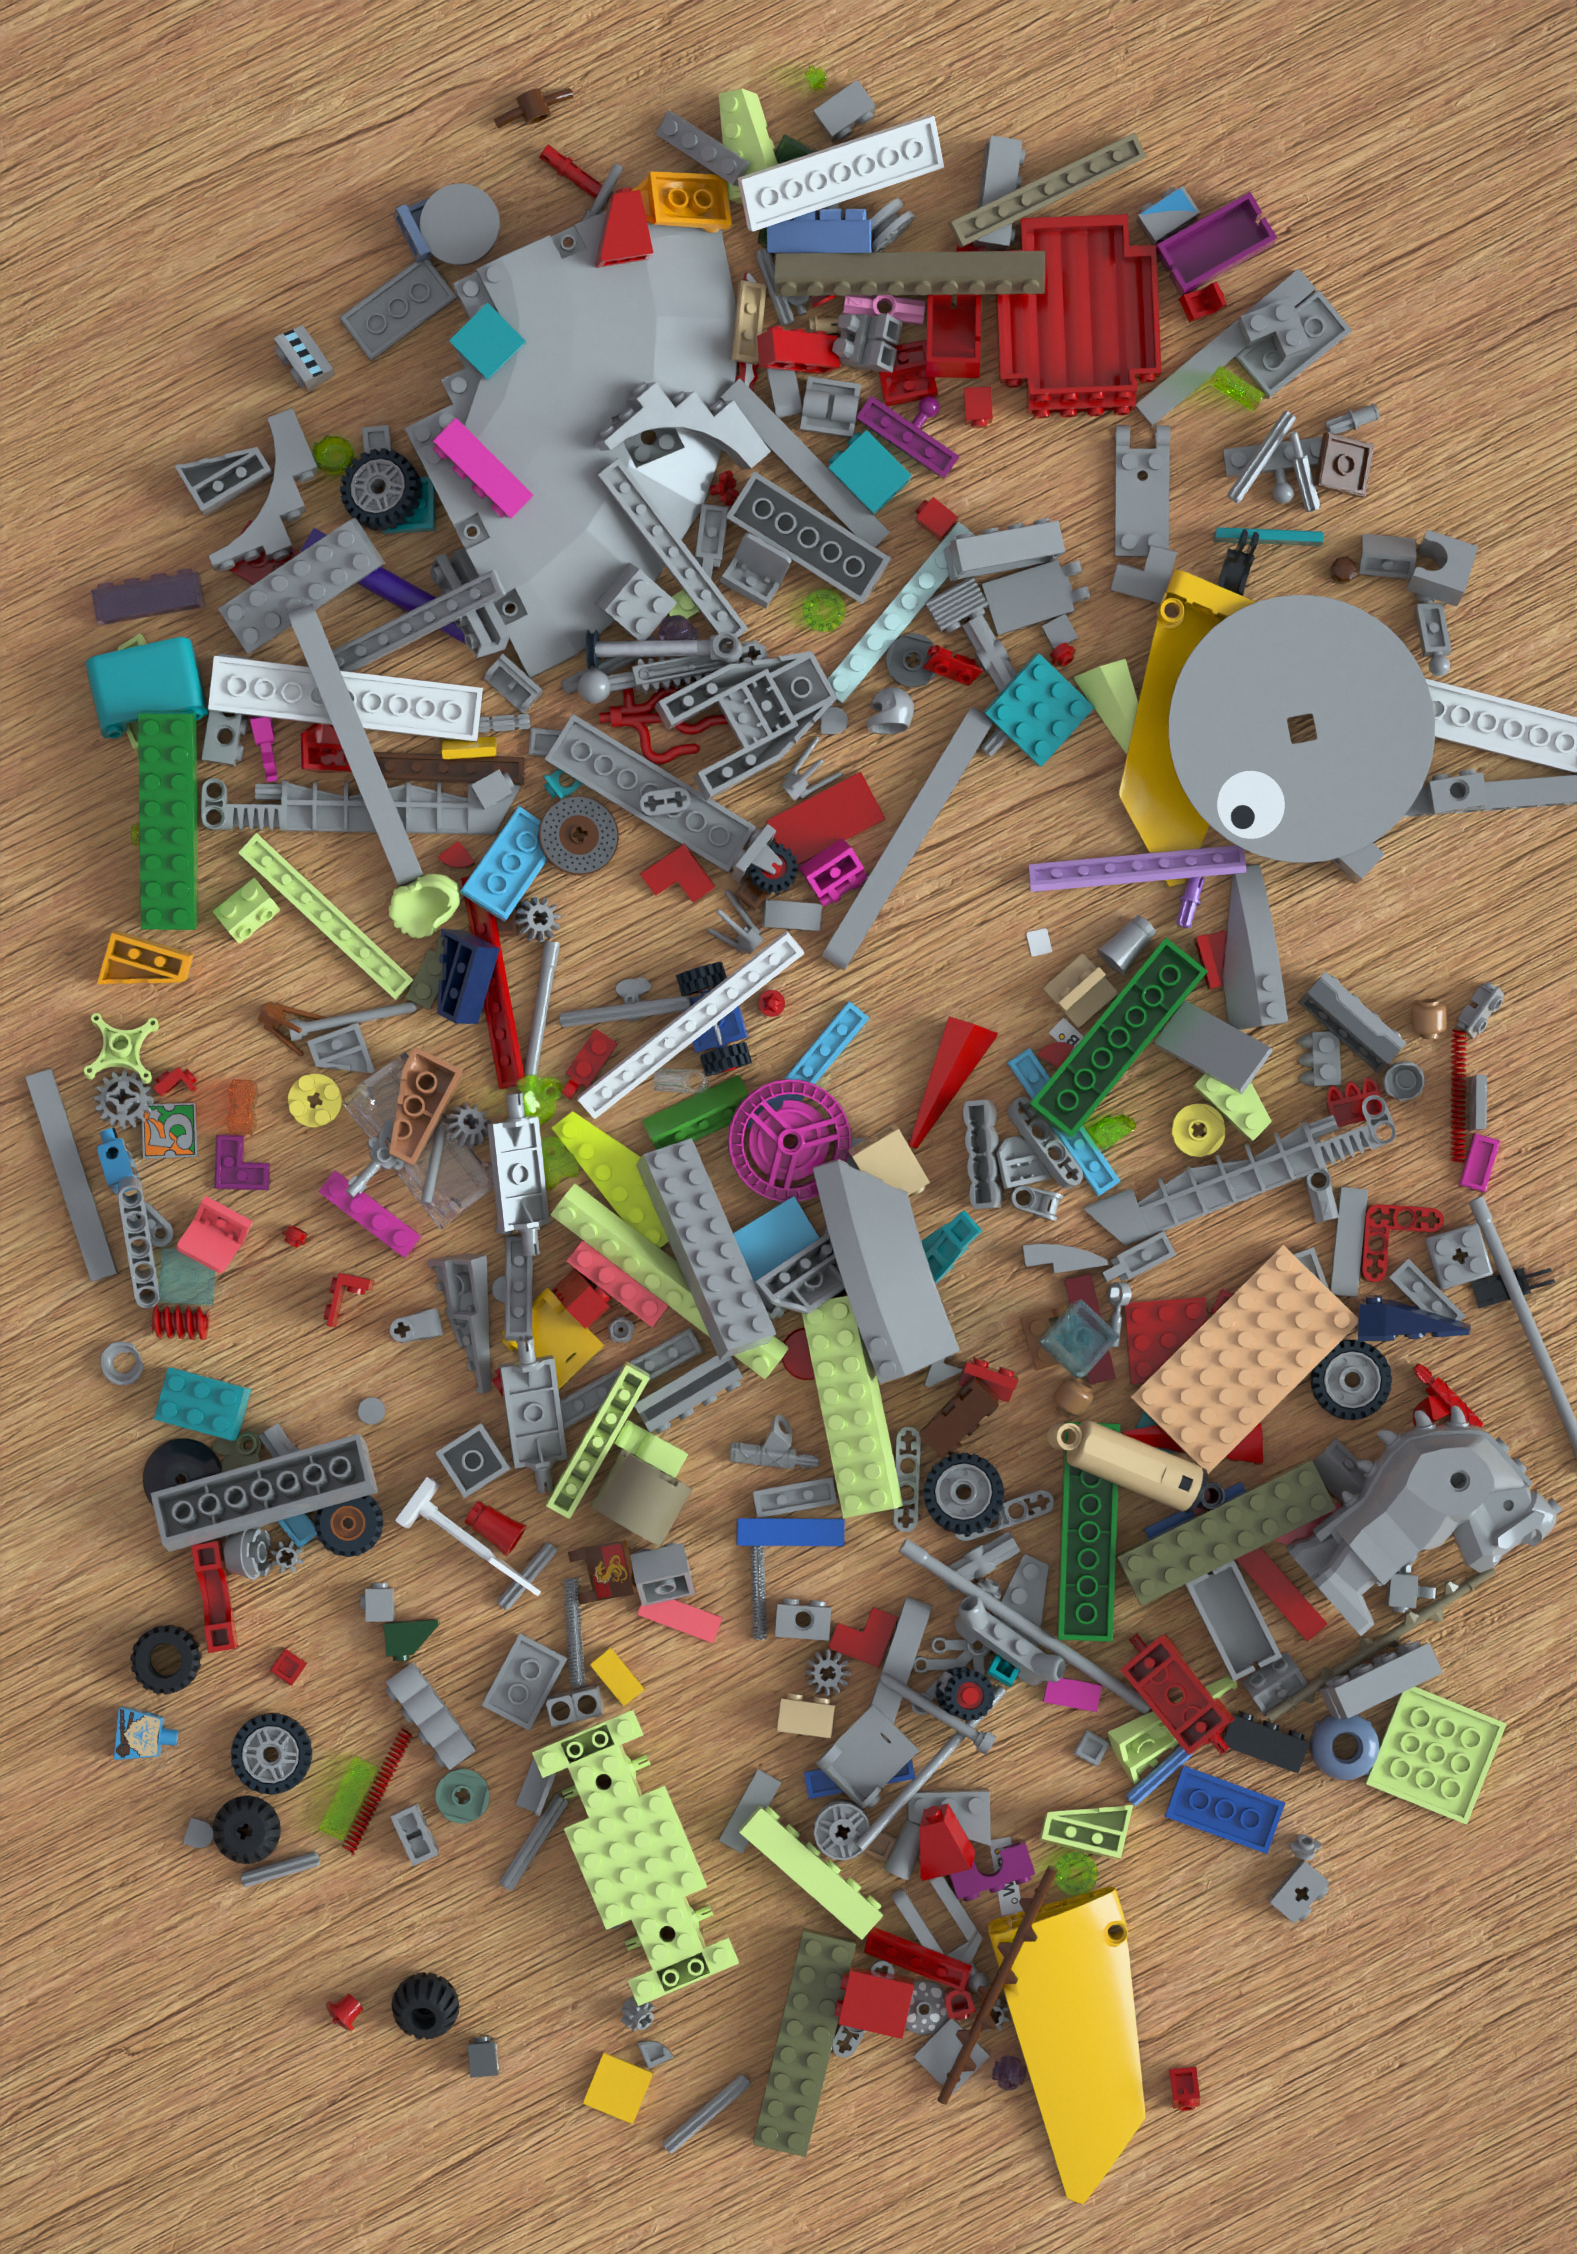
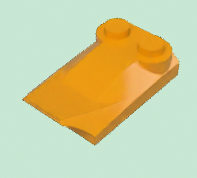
[632,172,732,233]

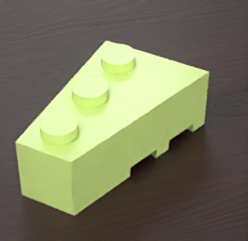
[1192,1073,1272,1142]
[1039,1805,1133,1860]

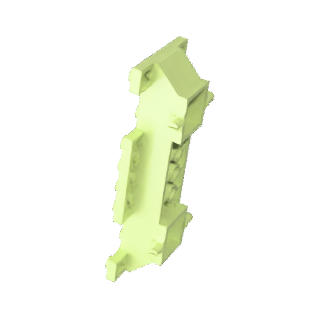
[532,1710,739,2006]

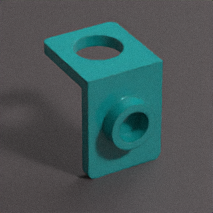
[543,769,583,799]

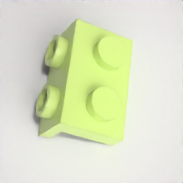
[213,878,280,943]

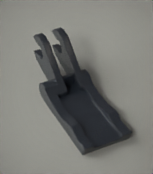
[1217,529,1259,596]
[1471,1267,1555,1308]

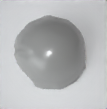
[1383,1060,1425,1101]

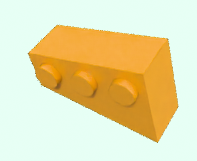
[97,930,194,984]

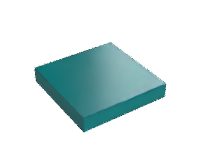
[449,302,526,381]

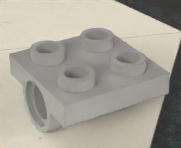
[800,376,861,438]

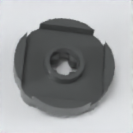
[886,633,936,688]

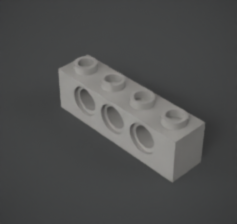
[202,653,252,767]

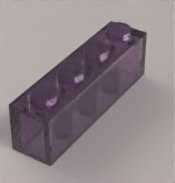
[91,569,206,625]

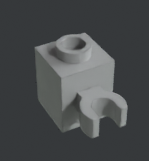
[1386,1573,1436,1613]

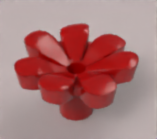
[709,470,739,506]

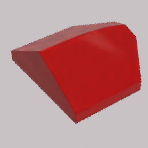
[301,723,352,773]

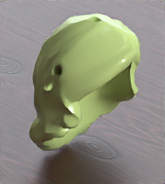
[389,874,461,939]

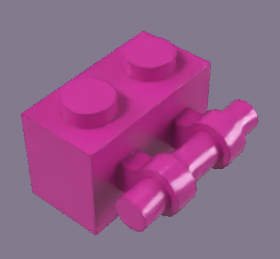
[798,838,868,907]

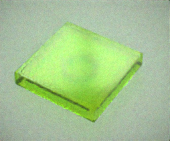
[1210,365,1265,412]

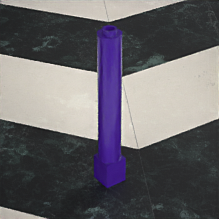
[301,528,466,645]

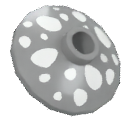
[905,1980,949,2035]

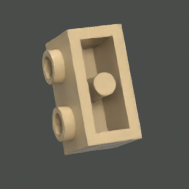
[777,1693,835,1738]

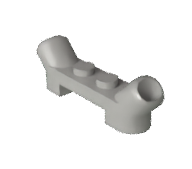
[955,1596,1065,1686]

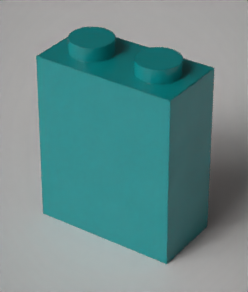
[828,430,912,516]

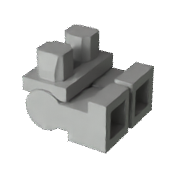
[832,314,903,373]

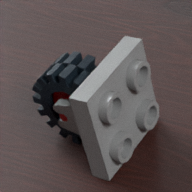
[731,824,798,894]

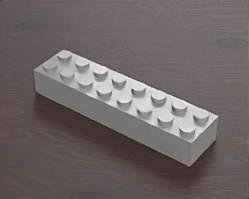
[636,1138,776,1360]
[151,1434,378,1552]

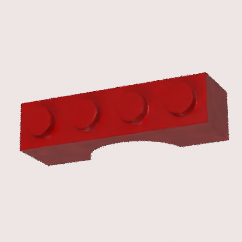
[191,1540,239,1653]

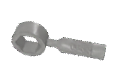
[1108,1282,1131,1347]

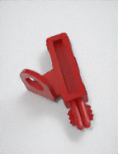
[1413,1363,1484,1428]

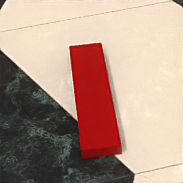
[864,1927,972,1992]

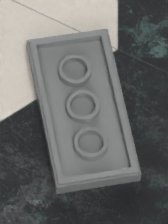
[339,259,457,362]
[1235,289,1352,399]
[1154,1000,1273,1094]

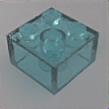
[1038,1299,1120,1379]

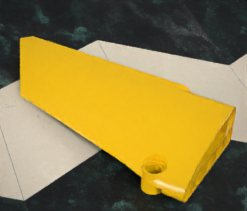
[1118,569,1257,887]
[988,1886,1146,2204]

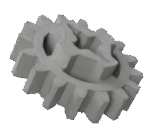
[94,1070,154,1130]

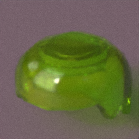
[312,435,354,476]

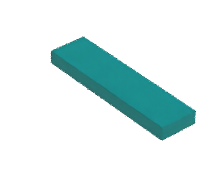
[1214,527,1324,546]

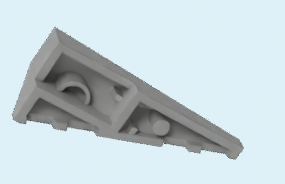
[427,1254,491,1393]

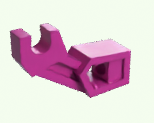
[250,715,278,782]

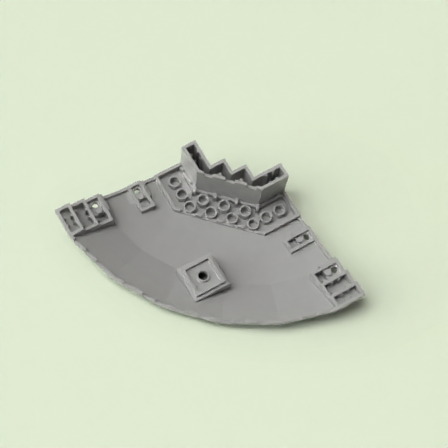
[405,211,737,679]

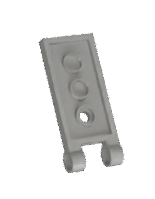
[1115,425,1170,557]

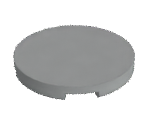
[420,183,501,266]

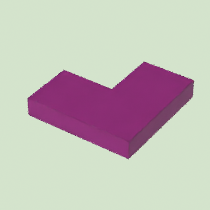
[214,1135,270,1190]

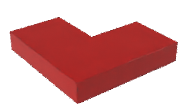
[640,843,715,902]
[828,1607,898,1668]

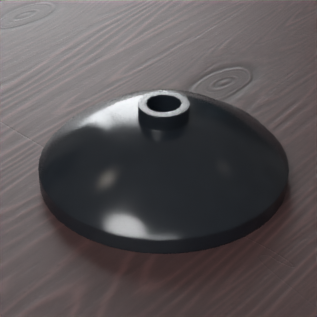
[143,1438,222,1507]

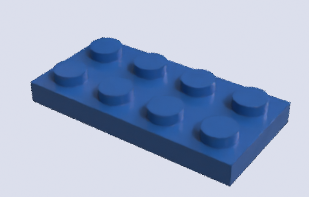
[1164,1765,1285,1854]

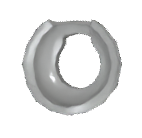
[101,1341,143,1386]

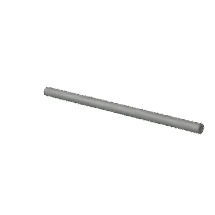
[855,1685,1006,1852]

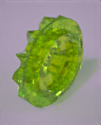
[803,589,846,632]
[1055,1851,1098,1896]

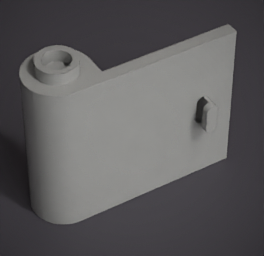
[815,1705,919,1810]

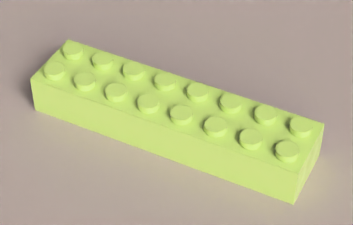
[802,1296,903,1518]

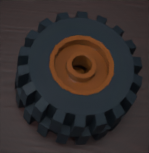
[314,1495,384,1557]

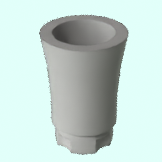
[1097,915,1156,976]

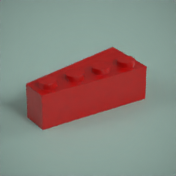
[552,1268,612,1329]

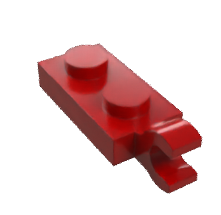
[561,1029,618,1100]

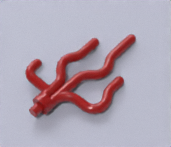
[599,671,729,764]

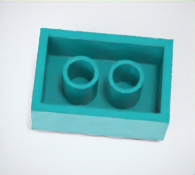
[154,1367,252,1441]

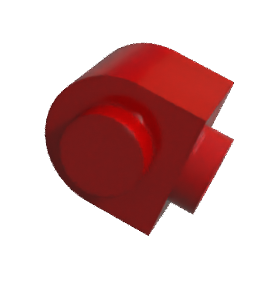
[943,1987,975,2021]

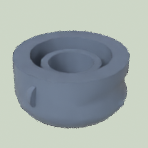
[1309,1714,1379,1781]

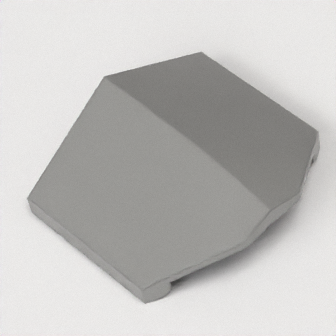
[996,1136,1051,1189]

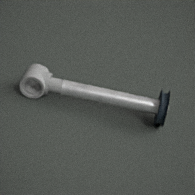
[585,630,743,669]

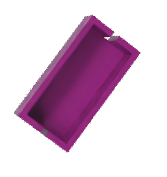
[1156,192,1277,296]

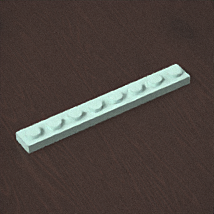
[828,522,975,704]

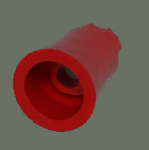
[464,1501,527,1557]

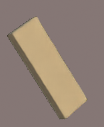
[731,280,767,365]

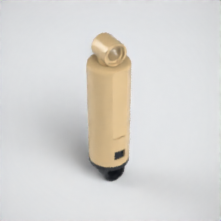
[1047,1420,1225,1514]

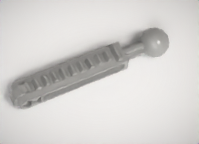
[577,640,769,703]

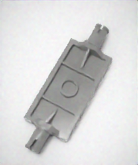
[487,1093,550,1256]
[499,1335,568,1493]

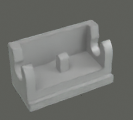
[484,654,543,714]

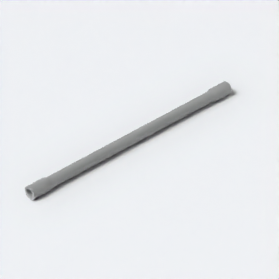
[495,941,560,1235]
[1468,1196,1577,1459]
[898,1538,1150,1715]

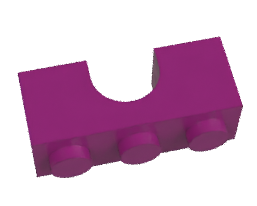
[950,1840,1035,1901]

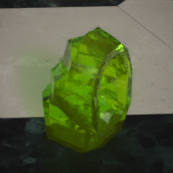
[1088,1114,1136,1151]

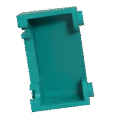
[85,637,209,739]

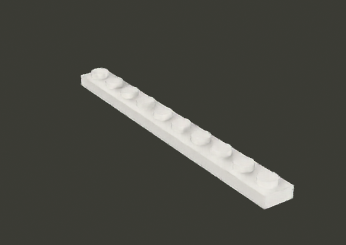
[577,931,804,1119]

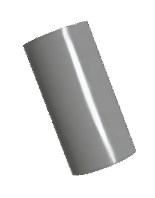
[884,1819,920,1880]

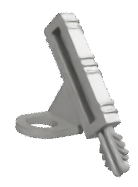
[729,1415,820,1469]

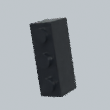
[1222,1711,1309,1773]

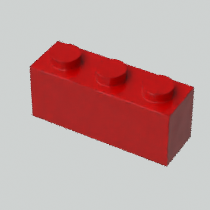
[757,326,840,374]

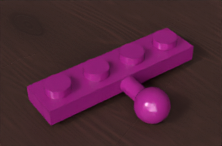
[856,396,959,480]

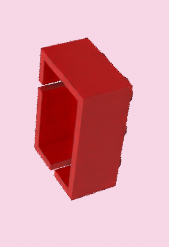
[926,294,981,378]

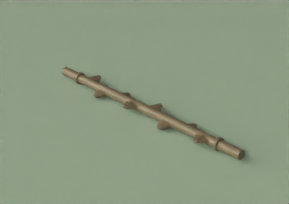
[1265,1568,1496,1722]

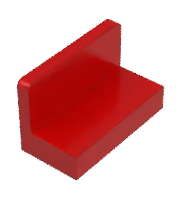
[1194,931,1227,990]

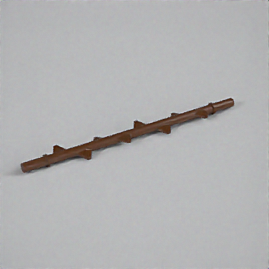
[937,1865,1058,2105]

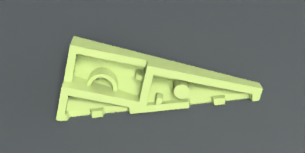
[1108,1676,1238,1785]

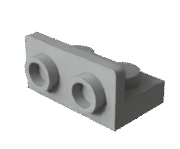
[1242,1652,1308,1716]

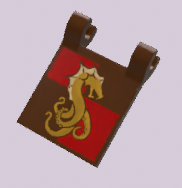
[568,1540,638,1605]

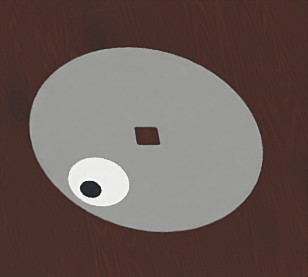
[1169,595,1435,863]

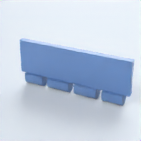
[767,209,871,253]

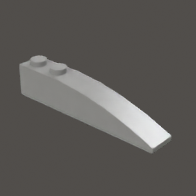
[1222,865,1288,1030]

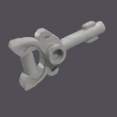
[345,1119,404,1198]

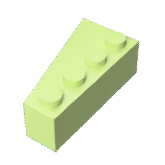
[719,89,779,204]

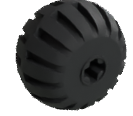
[213,1795,281,1864]
[391,1972,459,2040]

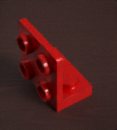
[323,1273,375,1327]

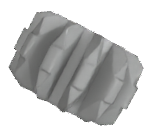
[515,896,561,943]
[444,1102,491,1149]
[805,1649,851,1696]

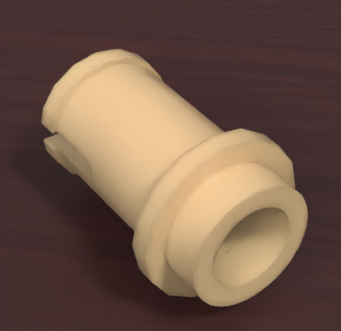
[808,315,842,334]

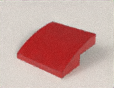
[878,340,938,407]

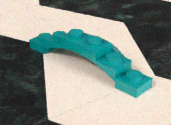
[921,1211,982,1284]

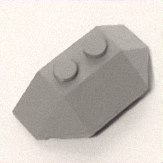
[755,1233,845,1315]

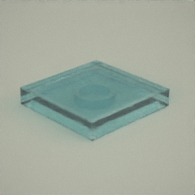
[158,1248,216,1305]

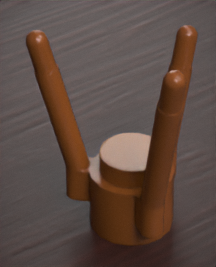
[258,1002,327,1056]

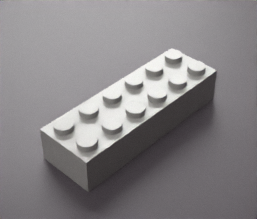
[726,471,892,604]
[218,518,386,654]

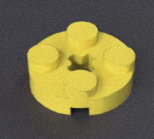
[288,1074,343,1128]
[1171,1103,1225,1157]

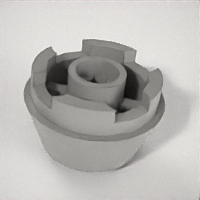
[224,1527,272,1580]

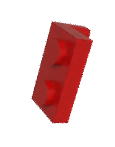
[959,1357,1018,1402]

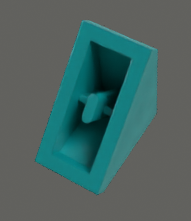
[985,1653,1019,1687]

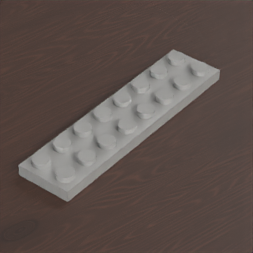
[545,714,756,873]

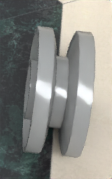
[870,198,915,253]

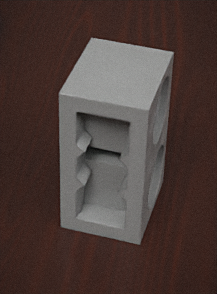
[390,1802,440,1866]

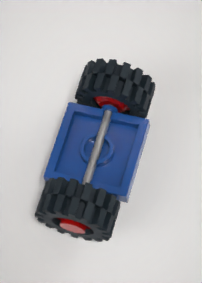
[676,962,752,1077]

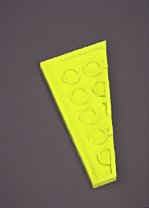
[552,1111,669,1248]

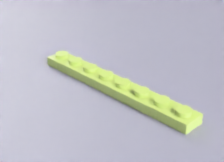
[238,833,414,1000]

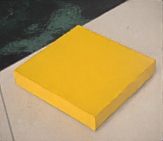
[583,2052,654,2124]

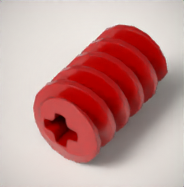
[152,1304,209,1340]

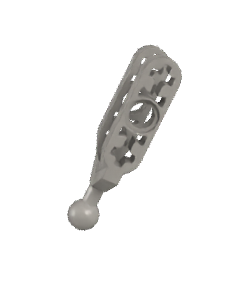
[891,1876,989,1993]

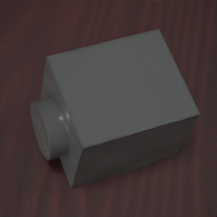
[468,2035,499,2078]

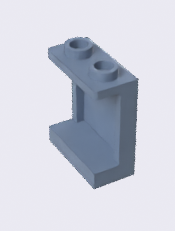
[394,183,454,263]

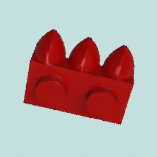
[1326,1077,1382,1127]

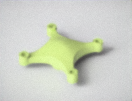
[84,1013,159,1084]

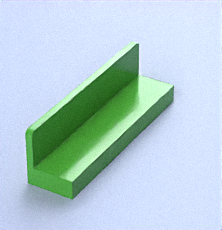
[643,1075,757,1150]

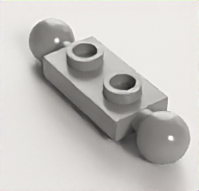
[1414,593,1452,677]

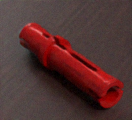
[539,144,613,204]

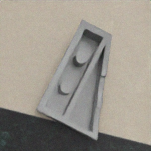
[907,1789,991,1846]

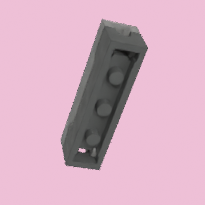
[1298,972,1406,1074]

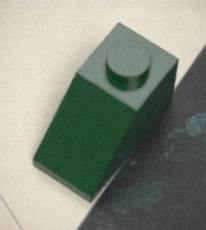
[384,1619,440,1661]

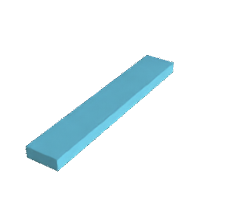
[746,1001,870,1129]
[1007,1048,1120,1196]

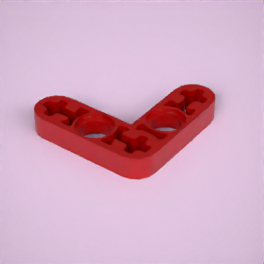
[1361,1204,1444,1282]

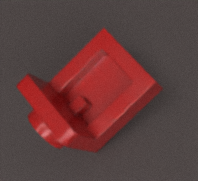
[1179,282,1227,323]
[153,1067,198,1097]

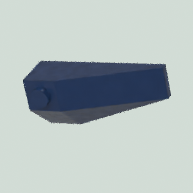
[1358,1295,1471,1342]

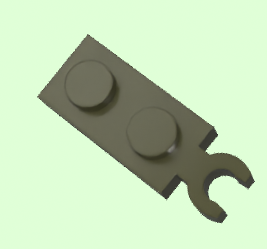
[405,936,444,1010]

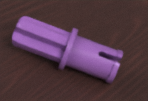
[1176,877,1205,929]

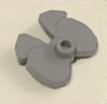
[615,977,652,1021]

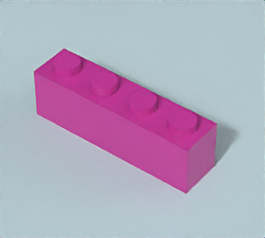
[431,418,534,519]
[318,1170,422,1258]

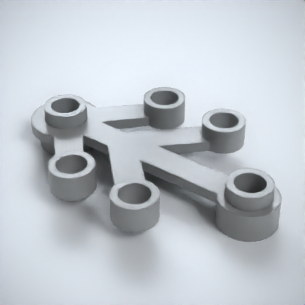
[911,1637,991,1715]

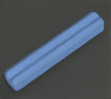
[1126,1746,1193,1806]

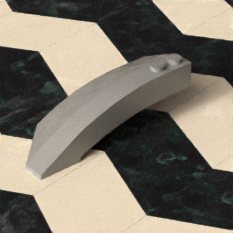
[813,1159,960,1384]

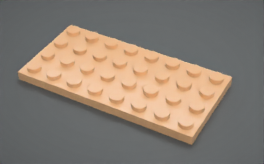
[1131,1245,1359,1474]

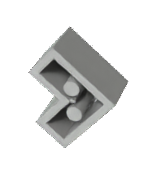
[1238,297,1311,362]

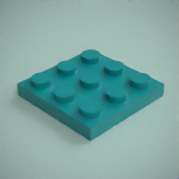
[983,652,1095,767]

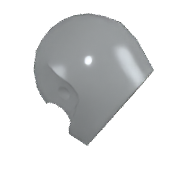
[866,687,914,734]

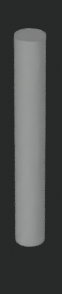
[420,1127,447,1206]

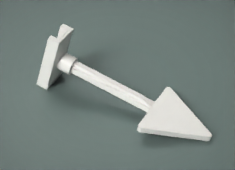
[395,1477,541,1596]

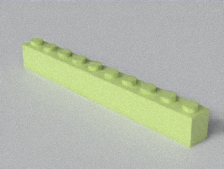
[550,1184,789,1379]

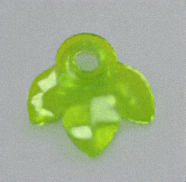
[516,1075,562,1125]
[541,1137,579,1190]

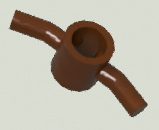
[494,88,573,128]

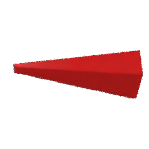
[908,1016,998,1149]
[1121,1422,1263,1465]

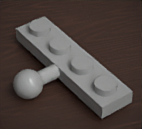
[1223,437,1323,504]

